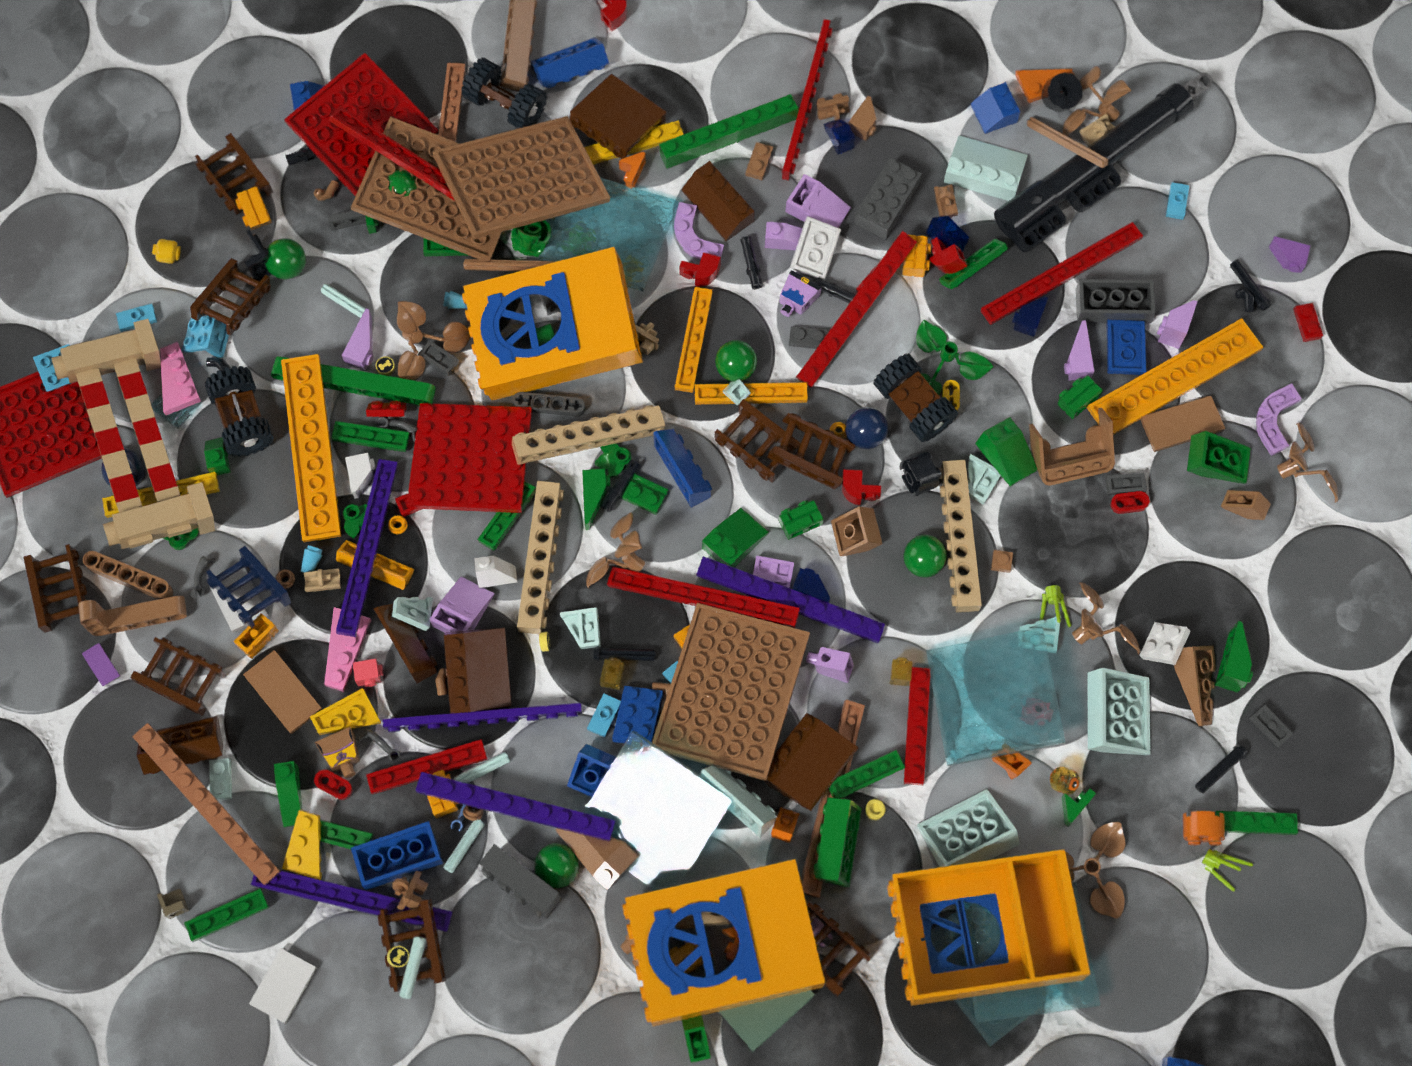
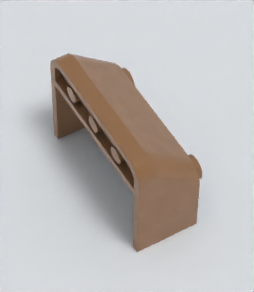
[1029,408,1115,486]

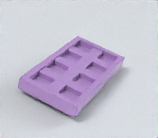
[749,556,794,598]

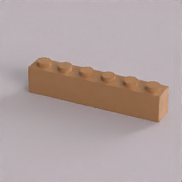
[500,0,537,92]

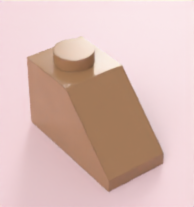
[848,96,877,141]
[1221,490,1271,520]

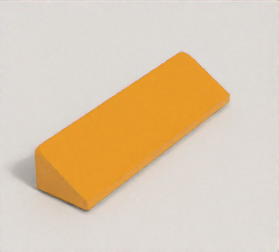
[336,540,414,590]

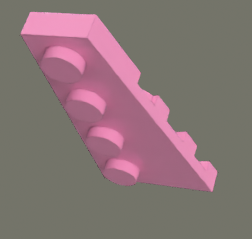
[324,607,371,692]

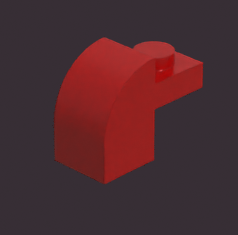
[601,0,627,31]
[929,237,968,274]
[679,252,721,287]
[842,469,881,505]

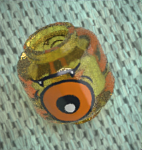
[1050,766,1080,795]

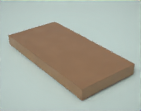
[1140,396,1225,452]
[243,650,323,734]

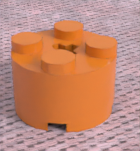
[1183,811,1225,846]

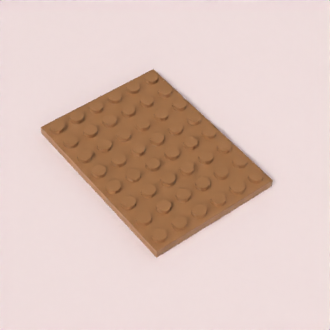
[433,116,610,239]
[351,117,502,262]
[651,603,810,781]

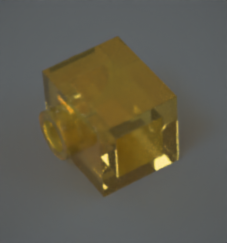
[889,657,912,686]
[600,658,625,690]

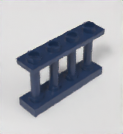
[206,546,291,628]

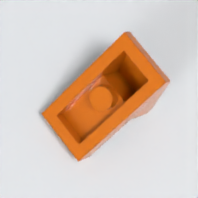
[619,152,646,191]
[991,743,1032,780]
[771,807,800,843]
[722,927,739,963]

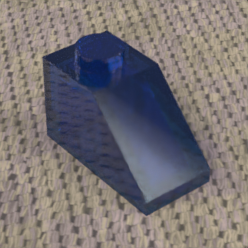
[823,119,855,155]
[926,216,969,252]
[1012,297,1048,337]
[792,568,830,603]

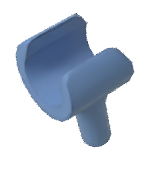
[451,805,466,832]

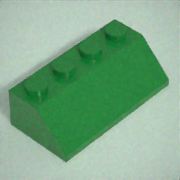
[814,797,862,888]

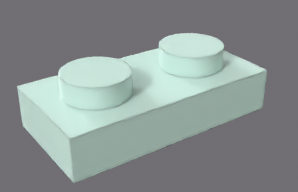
[209,758,232,800]

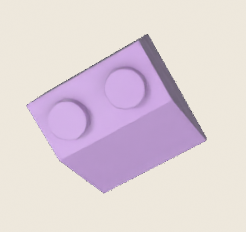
[1157,300,1197,349]

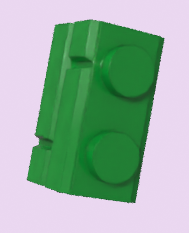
[1057,376,1102,419]
[778,500,823,540]

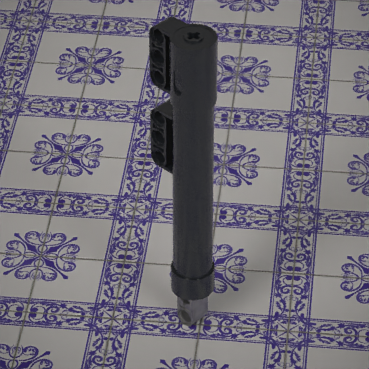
[994,73,1213,252]

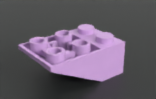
[786,174,851,228]
[429,577,495,633]

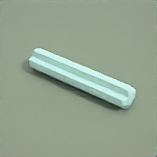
[321,284,366,318]
[454,752,510,784]
[444,819,484,873]
[399,937,426,999]

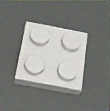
[1139,622,1191,665]

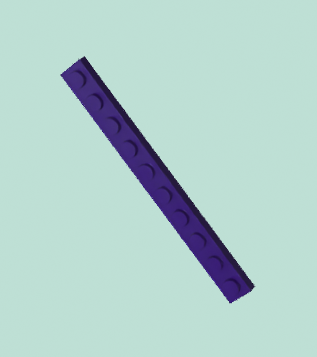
[336,459,398,637]
[696,556,885,643]
[382,703,582,732]
[415,772,616,842]
[251,871,453,932]

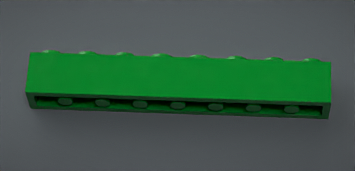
[659,94,798,169]

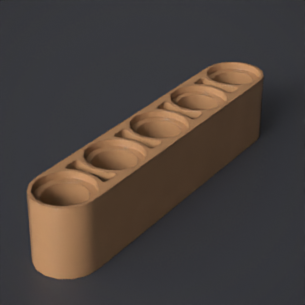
[83,551,173,599]

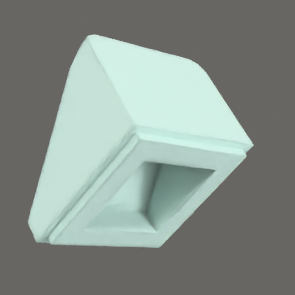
[722,379,751,406]

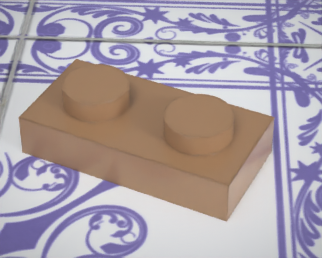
[745,142,773,180]

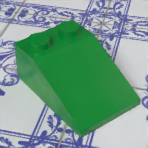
[975,417,1037,487]
[1187,431,1251,484]
[702,508,769,568]
[1215,621,1253,693]

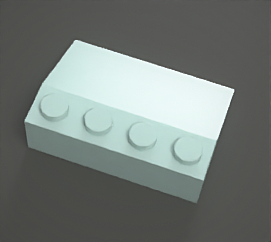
[944,135,1028,201]
[1087,668,1150,755]
[701,765,777,838]
[917,789,1020,867]

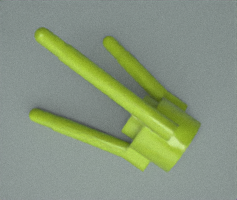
[1039,585,1071,627]
[1202,849,1253,891]

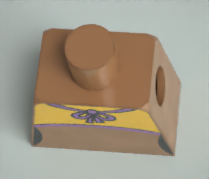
[315,727,360,778]

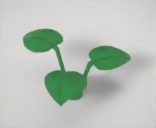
[916,320,993,395]

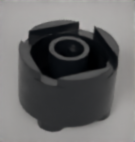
[1041,73,1083,112]
[900,452,942,496]

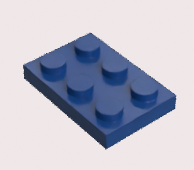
[1106,320,1146,375]
[612,686,664,747]

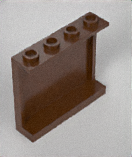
[570,73,667,159]

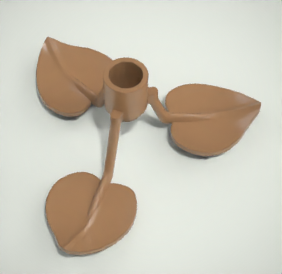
[1062,66,1131,136]
[397,301,470,380]
[1277,422,1338,503]
[586,512,645,588]
[1072,582,1141,654]
[1065,822,1125,919]

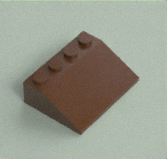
[444,627,512,714]
[763,713,858,811]

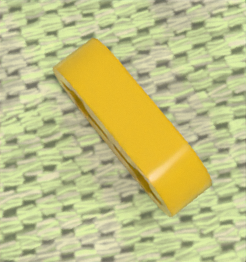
[942,380,960,411]

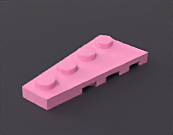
[160,342,201,416]

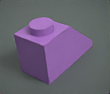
[1269,236,1310,273]

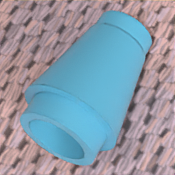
[443,291,467,309]
[301,545,323,573]

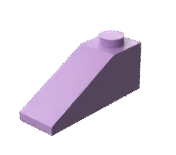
[765,222,802,250]
[342,309,373,371]
[1064,320,1094,381]

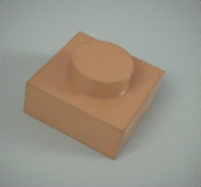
[991,550,1013,573]

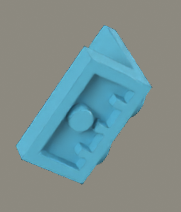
[182,316,229,358]
[33,344,74,392]

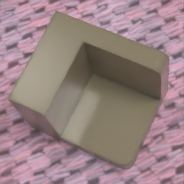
[157,889,189,919]

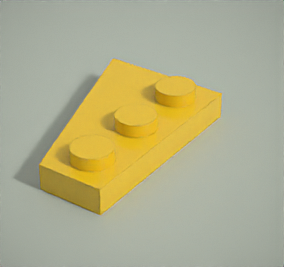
[310,688,381,735]
[282,810,322,880]

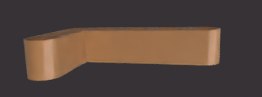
[78,596,187,636]

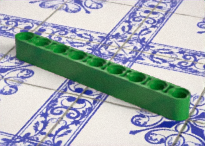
[271,357,436,405]

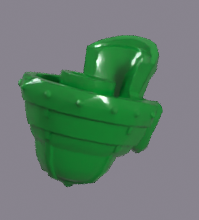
[511,220,552,257]

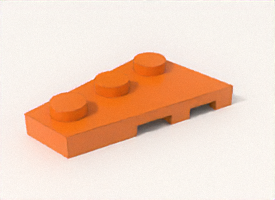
[1015,69,1074,103]

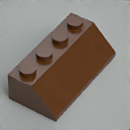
[681,161,755,242]
[374,604,438,684]
[136,716,223,775]

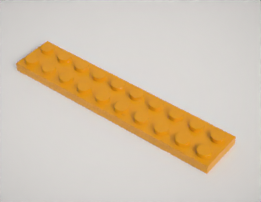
[1087,318,1263,435]
[281,354,342,542]

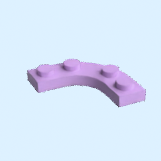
[674,202,724,260]
[1256,384,1302,456]

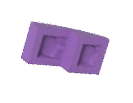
[82,643,120,686]

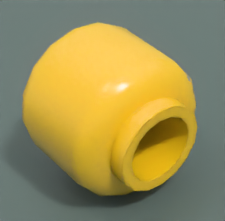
[152,239,181,264]

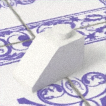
[345,453,376,499]
[474,555,517,588]

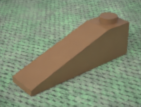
[1174,646,1215,726]
[555,828,640,890]

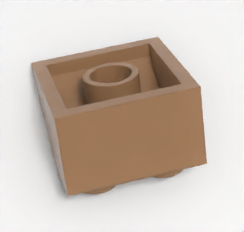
[831,506,883,556]

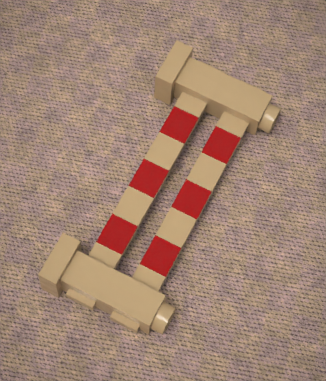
[51,319,215,549]

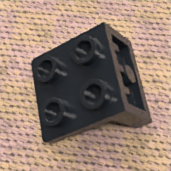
[245,230,272,281]

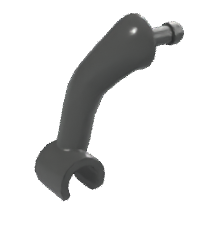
[378,417,417,442]
[190,556,216,598]
[358,729,400,761]

